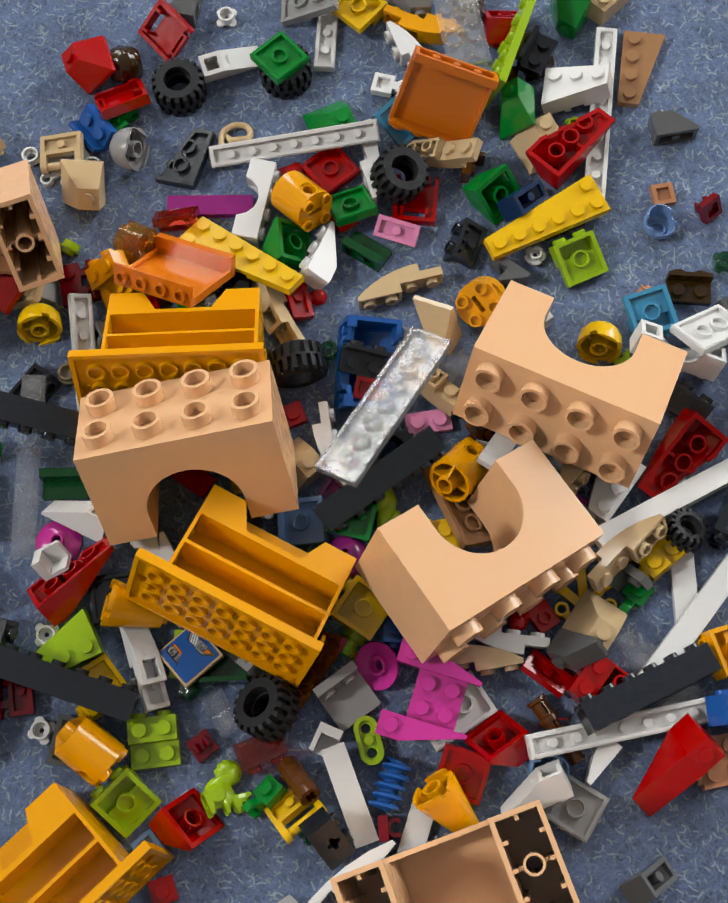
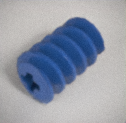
[368,756,414,814]

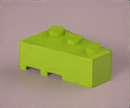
[36,609,106,670]

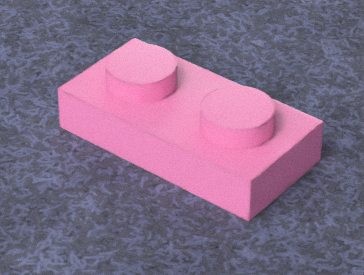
[373,214,422,247]
[404,409,453,435]

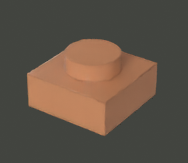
[649,182,677,206]

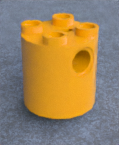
[271,170,332,232]
[455,276,505,327]
[429,437,489,502]
[54,715,128,787]

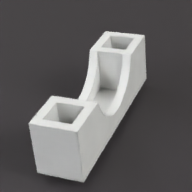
[231,158,280,248]
[630,319,727,382]

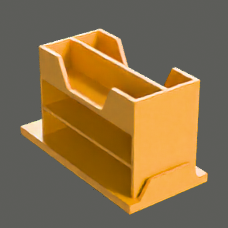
[67,288,267,407]
[124,484,357,687]
[0,782,174,903]

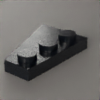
[154,128,216,190]

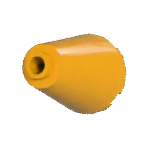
[100,578,168,628]
[413,768,479,833]

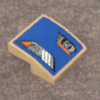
[159,629,224,689]

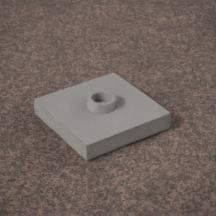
[544,775,610,844]

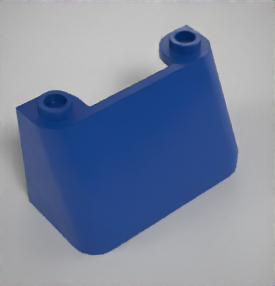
[334,314,405,412]

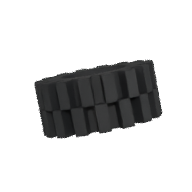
[665,507,711,553]

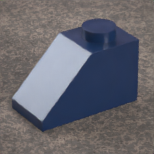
[496,178,549,222]

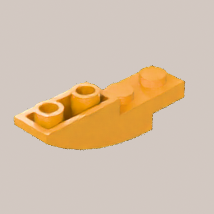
[383,4,465,45]

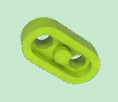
[354,716,384,766]

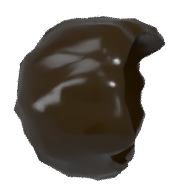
[110,45,143,83]

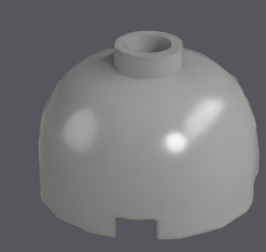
[109,127,150,171]

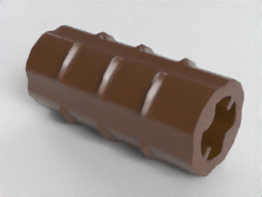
[277,756,320,806]

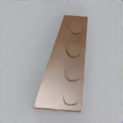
[616,30,665,108]
[422,465,492,550]

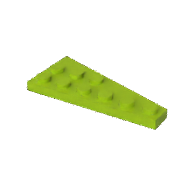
[484,0,536,110]

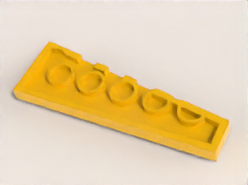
[483,174,611,261]
[179,216,304,295]

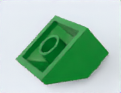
[550,0,592,40]
[498,77,536,141]
[302,101,356,130]
[462,164,520,226]
[263,216,312,270]

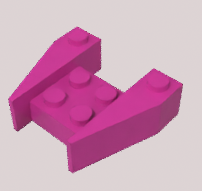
[375,637,482,741]

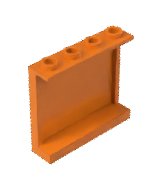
[389,45,499,141]
[113,232,236,308]

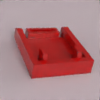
[138,0,195,62]
[94,77,151,120]
[392,174,440,227]

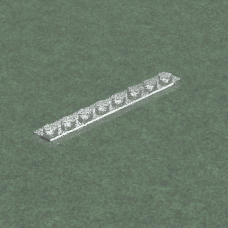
[10,374,47,558]

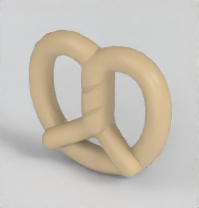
[218,122,254,145]

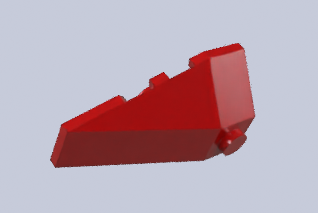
[525,107,615,190]
[636,408,728,498]
[26,537,115,627]
[632,713,725,817]

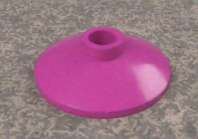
[36,521,82,561]
[356,642,399,691]

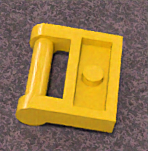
[263,789,328,844]

